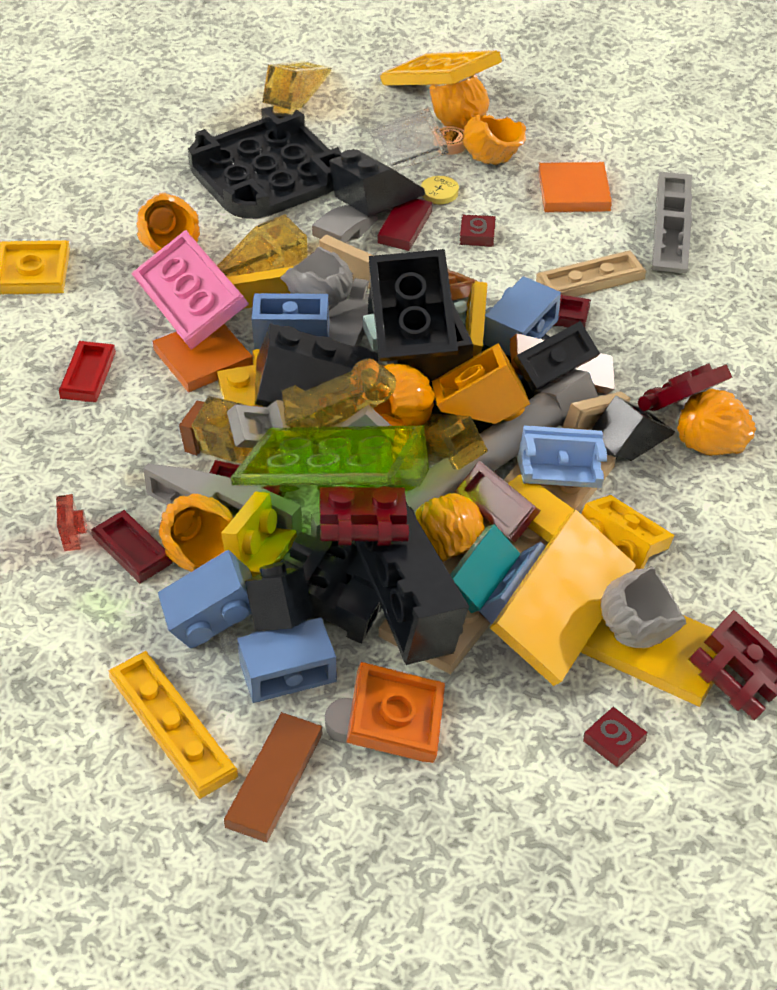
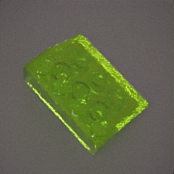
[230,425,429,492]

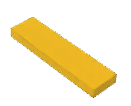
[108,651,238,799]

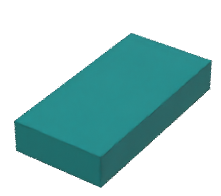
[450,524,521,613]

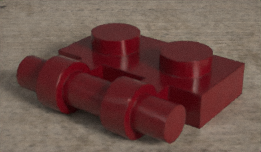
[638,363,733,411]
[319,486,409,546]
[688,610,777,720]

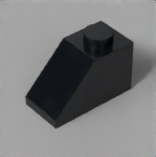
[591,395,675,461]

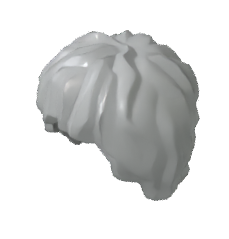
[281,247,353,310]
[601,566,686,649]

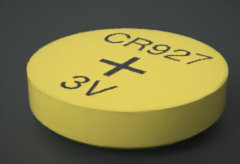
[421,176,459,204]

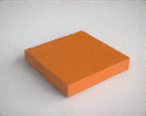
[538,162,612,212]
[153,324,253,393]
[346,662,445,763]

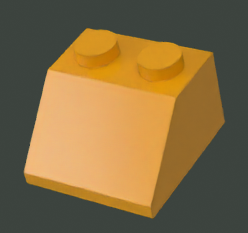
[432,343,530,424]

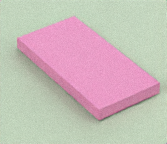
[131,231,249,350]

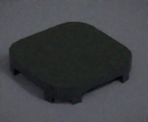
[188,106,342,219]

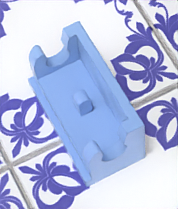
[517,425,607,488]

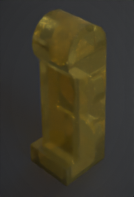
[282,359,396,438]
[414,414,488,470]

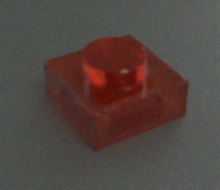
[56,494,87,551]

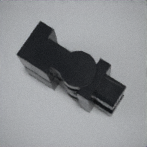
[280,531,382,644]

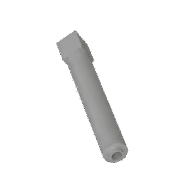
[403,369,598,513]

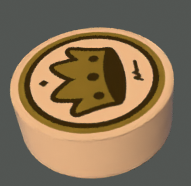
[434,127,465,155]

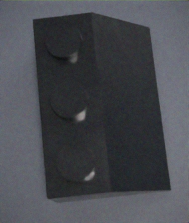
[255,323,379,422]

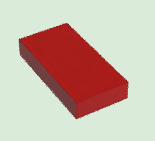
[59,341,116,403]

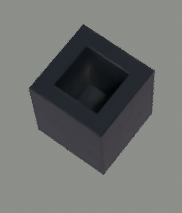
[245,562,314,632]

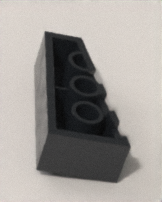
[354,502,469,665]

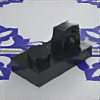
[513,321,600,392]

